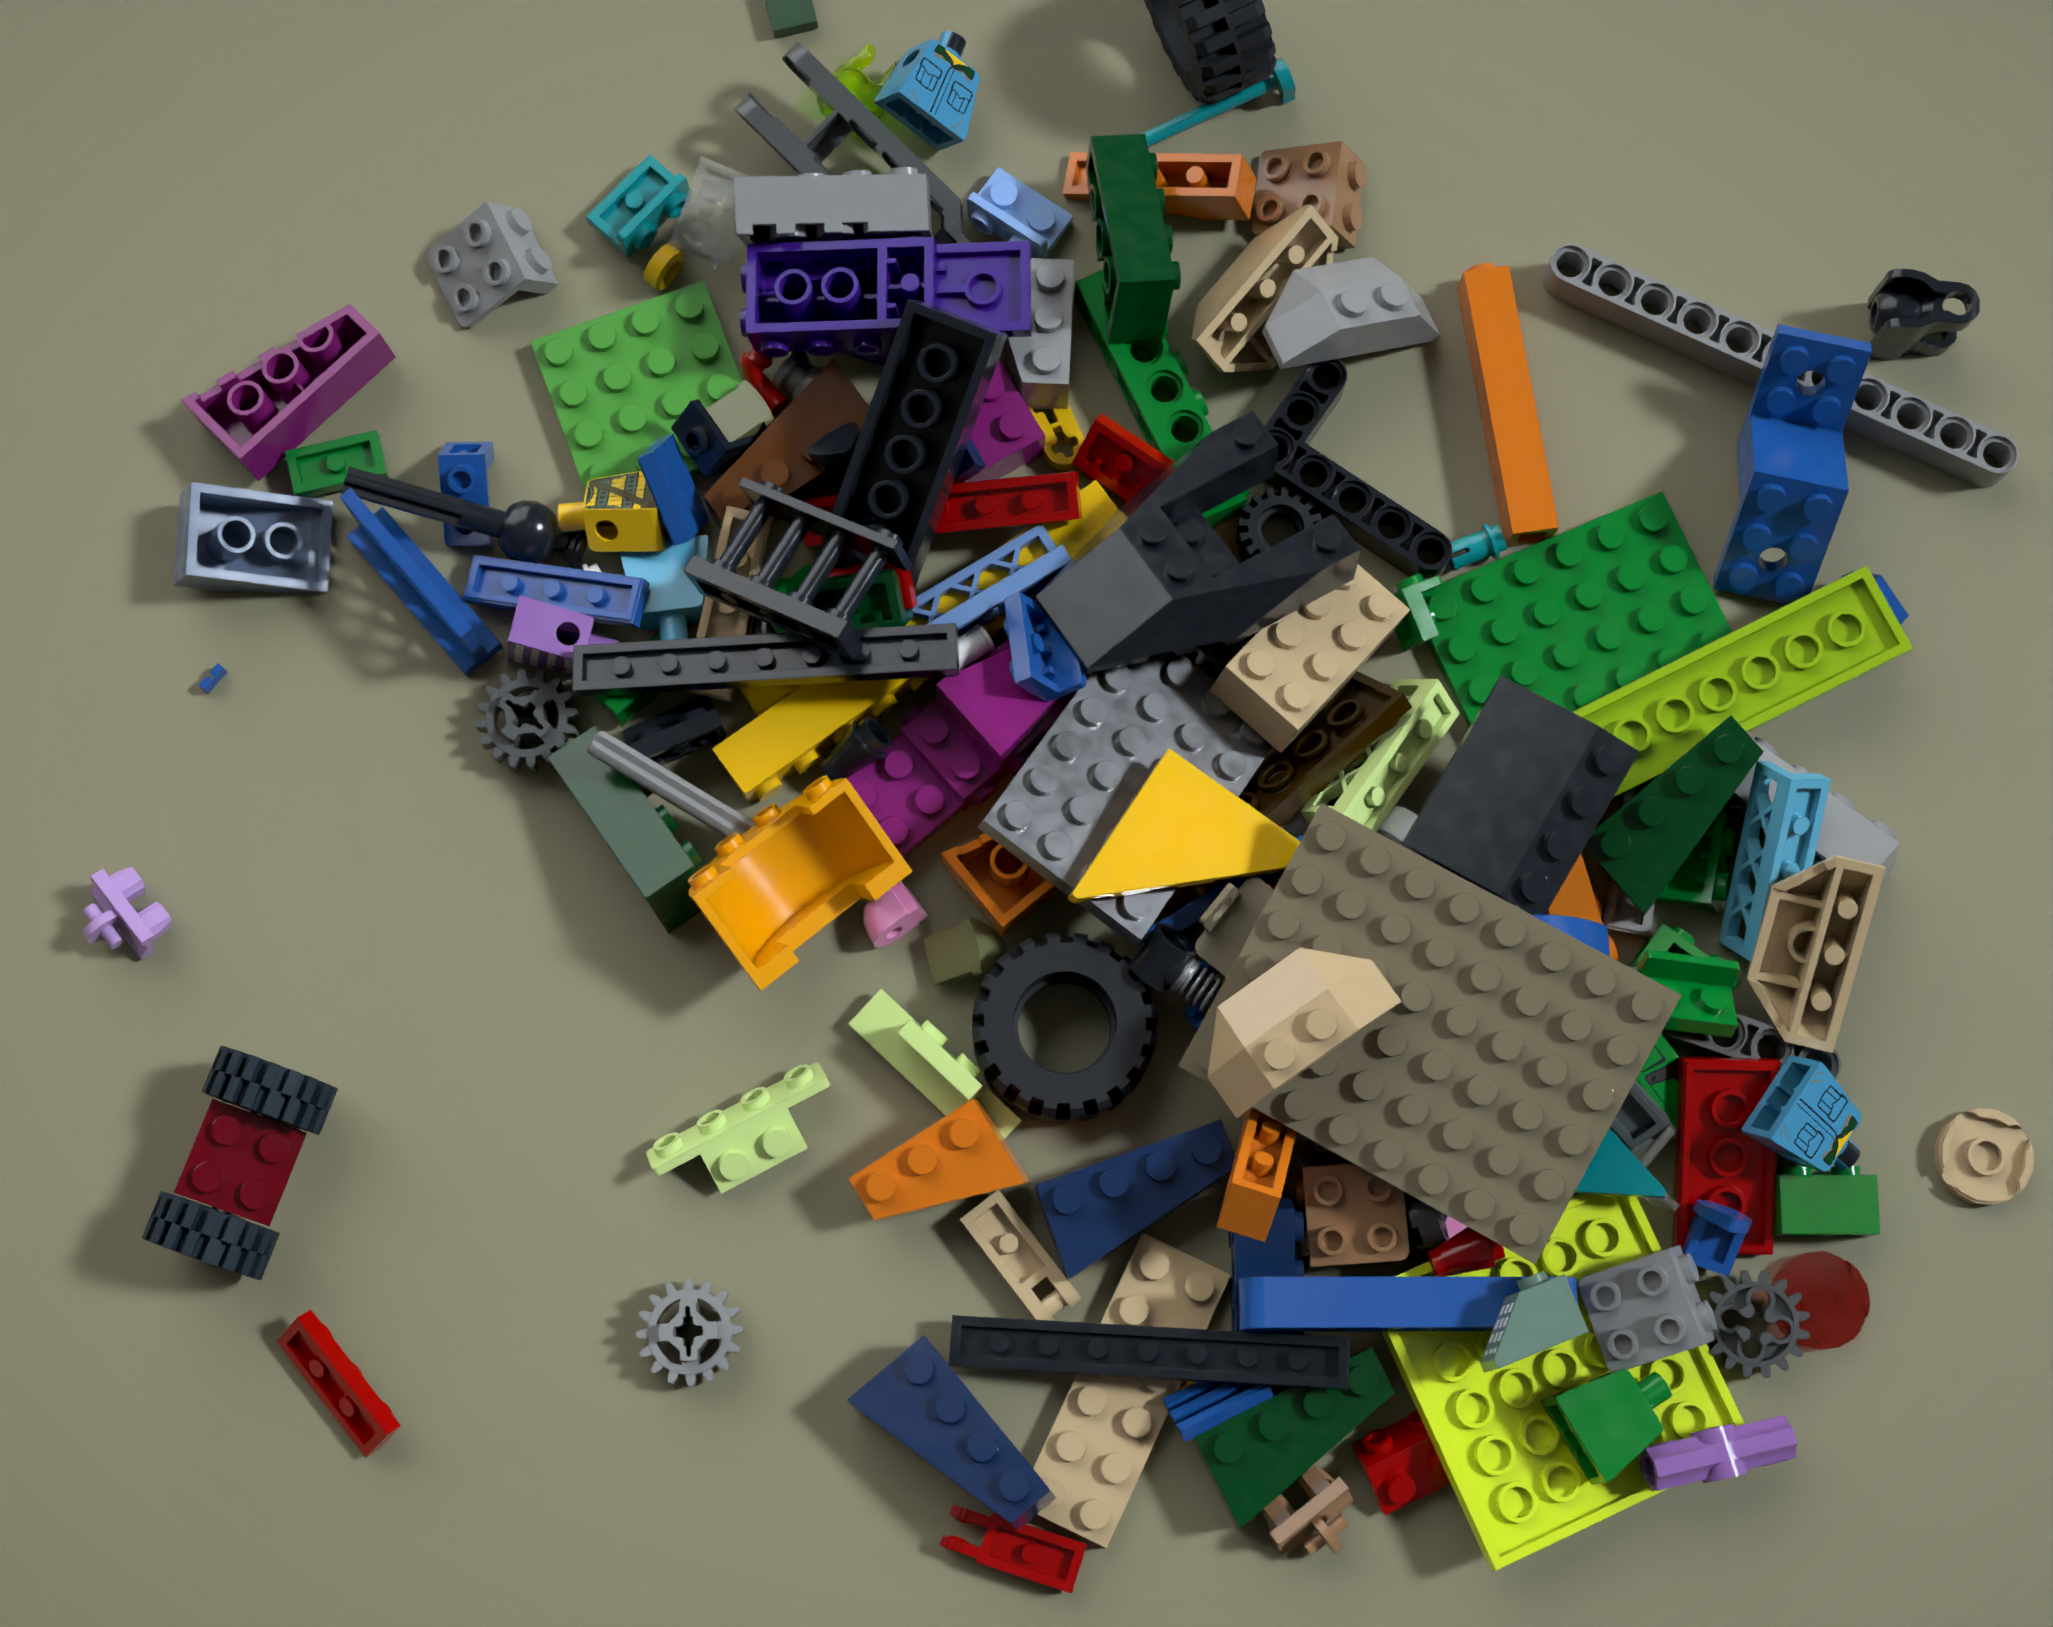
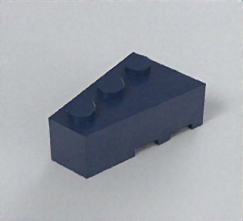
[1228,1185,1304,1335]

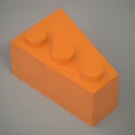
[848,1098,1030,1220]

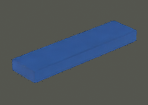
[463,555,650,628]

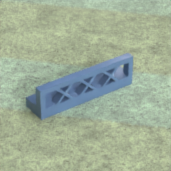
[912,523,1071,637]

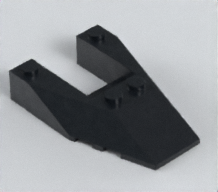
[1035,411,1361,673]

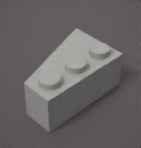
[1003,258,1074,410]

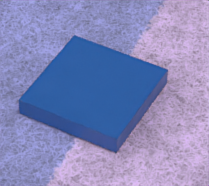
[637,434,709,546]

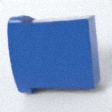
[1682,1200,1753,1277]

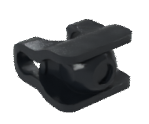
[1867,269,1980,361]

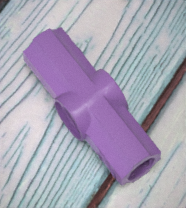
[1639,1415,1798,1492]

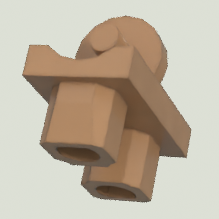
[1261,1465,1354,1557]

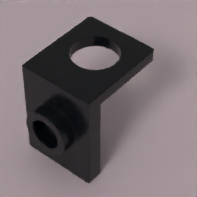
[671,399,762,477]

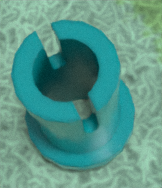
[1449,523,1507,571]

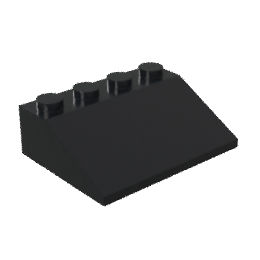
[1402,676,1639,915]

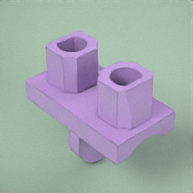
[82,867,172,960]

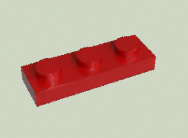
[276,1309,401,1458]

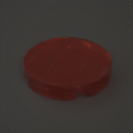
[1771,1251,1870,1350]

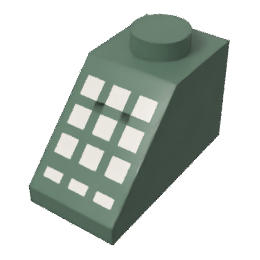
[1480,1270,1589,1372]

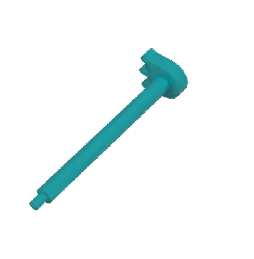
[1140,57,1296,147]

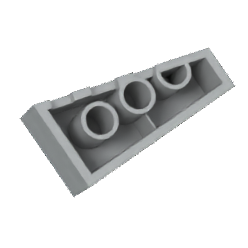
[733,167,932,246]
[1724,737,1900,888]

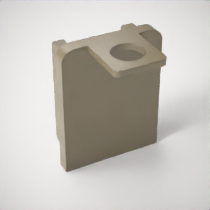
[1195,877,1274,977]

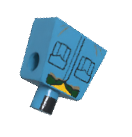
[874,31,980,151]
[1740,1055,1861,1172]

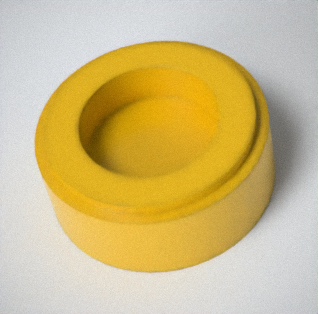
[643,243,685,291]

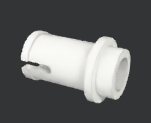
[942,624,995,678]

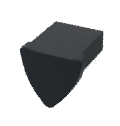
[807,422,860,497]

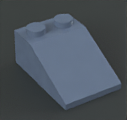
[173,482,333,594]

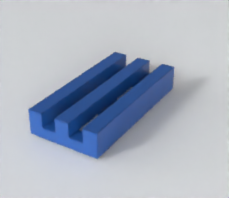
[1163,1382,1274,1442]

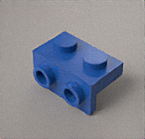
[1004,592,1087,702]

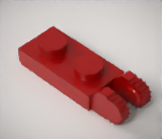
[940,1504,1087,1593]

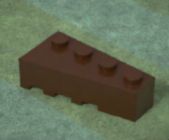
[704,358,869,529]

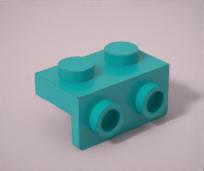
[586,154,691,258]

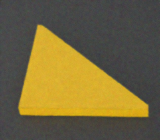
[1067,748,1300,903]

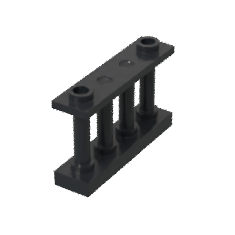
[683,477,913,660]

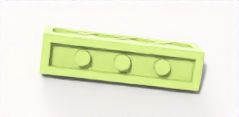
[1300,679,1460,832]

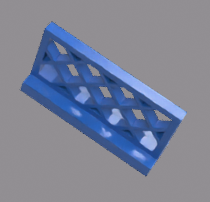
[340,488,503,677]

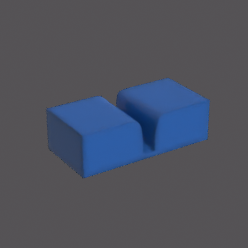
[198,663,227,694]

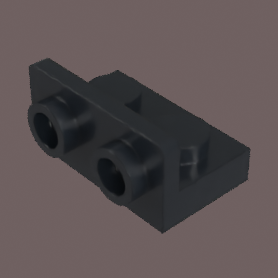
[623,696,728,766]

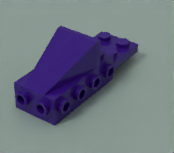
[740,236,1032,366]

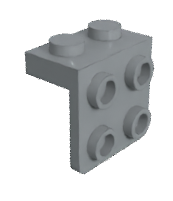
[427,201,559,328]
[1578,1245,1717,1371]

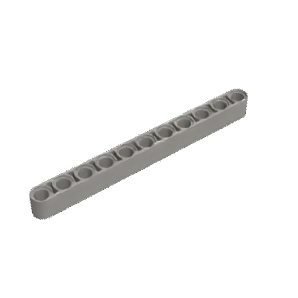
[1542,243,2019,488]

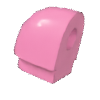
[863,880,928,948]

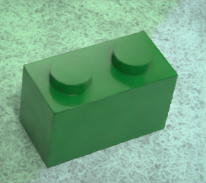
[1774,1166,1880,1237]

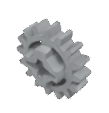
[635,1277,745,1387]

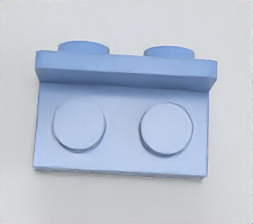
[967,167,1073,259]

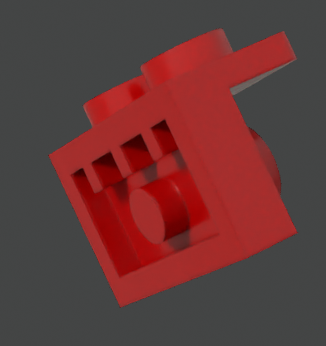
[1072,414,1175,504]

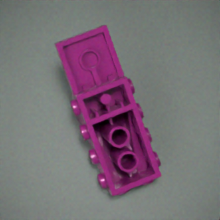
[848,639,1091,858]

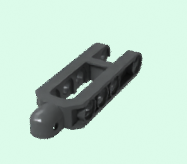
[734,42,971,244]

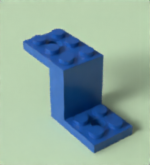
[1713,324,1872,604]

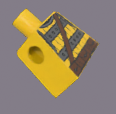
[558,471,667,552]

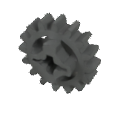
[475,668,581,773]

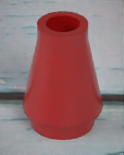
[1427,1227,1505,1277]

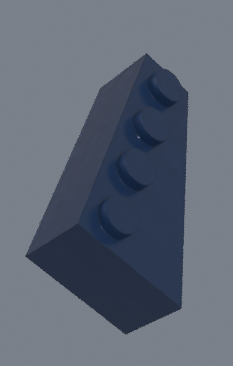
[1035,1119,1235,1281]
[847,1335,1056,1530]

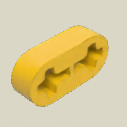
[1028,405,1084,471]

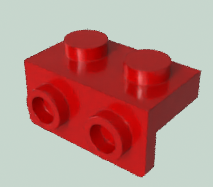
[1351,1410,1451,1516]

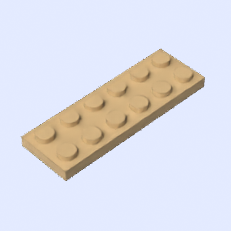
[1033,1233,1231,1548]

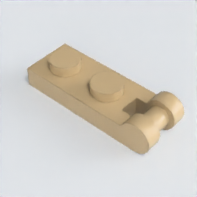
[960,1190,1082,1321]

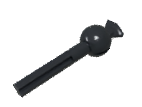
[341,466,587,569]

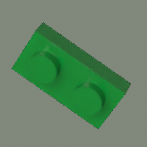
[285,430,389,498]

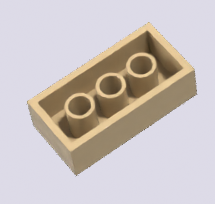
[1210,564,1410,753]

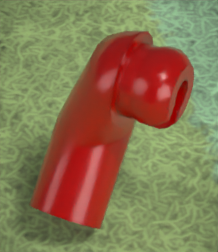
[740,348,788,416]

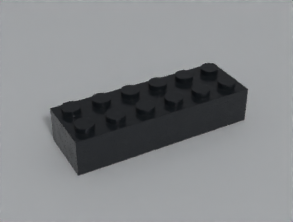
[814,300,1008,590]

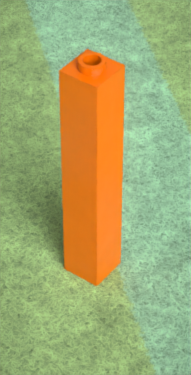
[1457,263,1559,547]

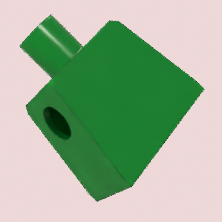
[1540,1368,1672,1485]

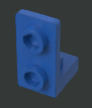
[438,442,494,546]

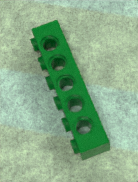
[1074,269,1250,527]

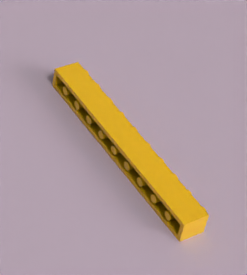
[712,480,1119,804]

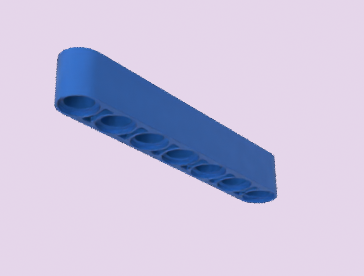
[1239,1277,1578,1332]

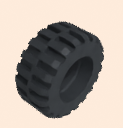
[1144,0,1276,104]
[972,932,1158,1124]

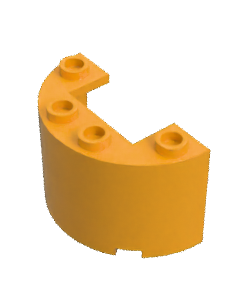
[688,775,913,991]

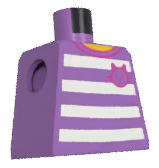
[507,596,619,675]

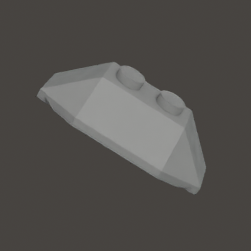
[1262,257,1440,369]

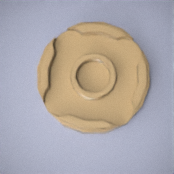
[1934,1108,2034,1206]

